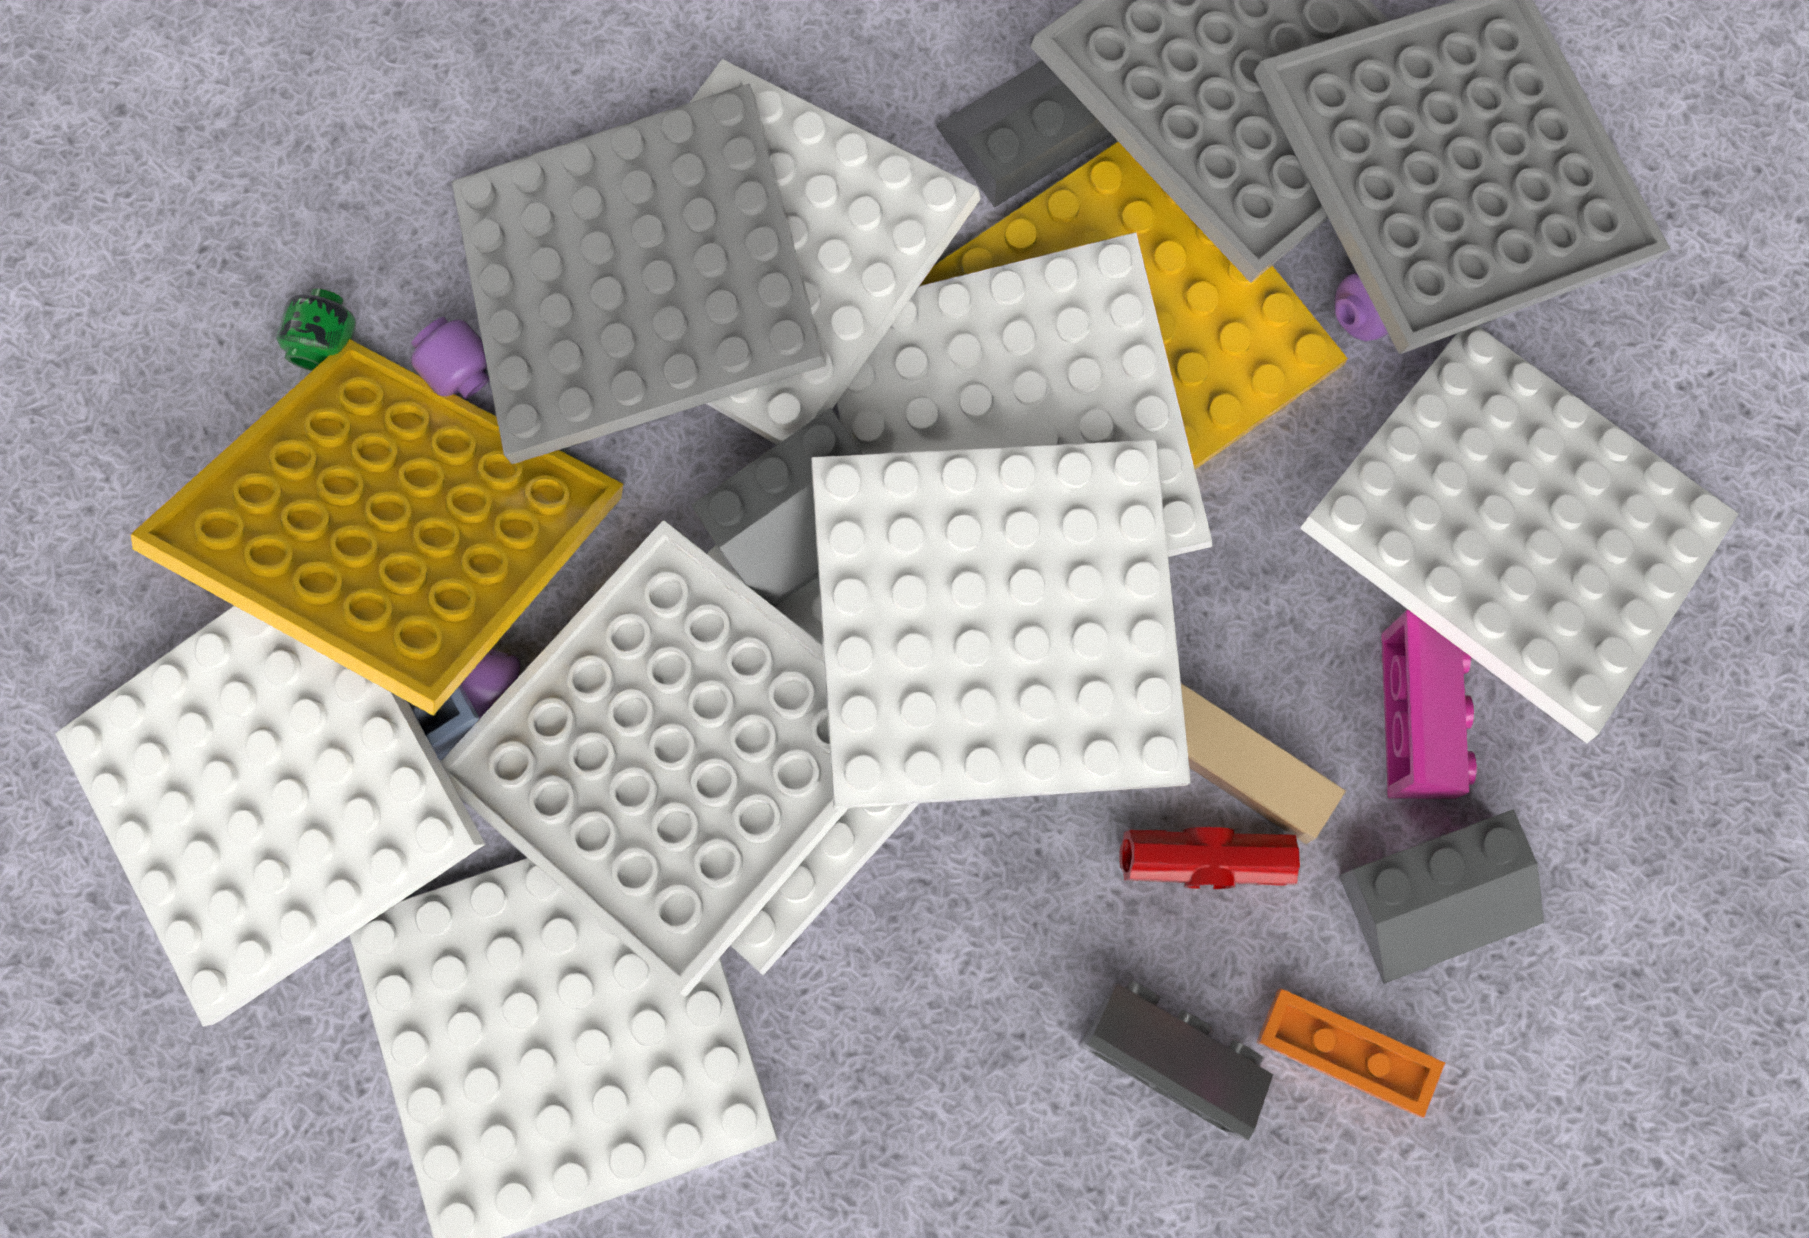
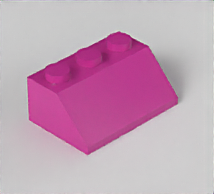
[1381,610,1477,799]

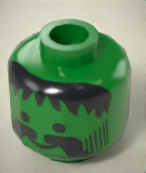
[276,288,356,371]

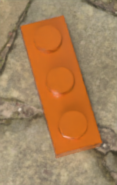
[1256,988,1445,1118]

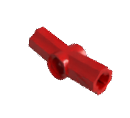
[1119,827,1300,889]

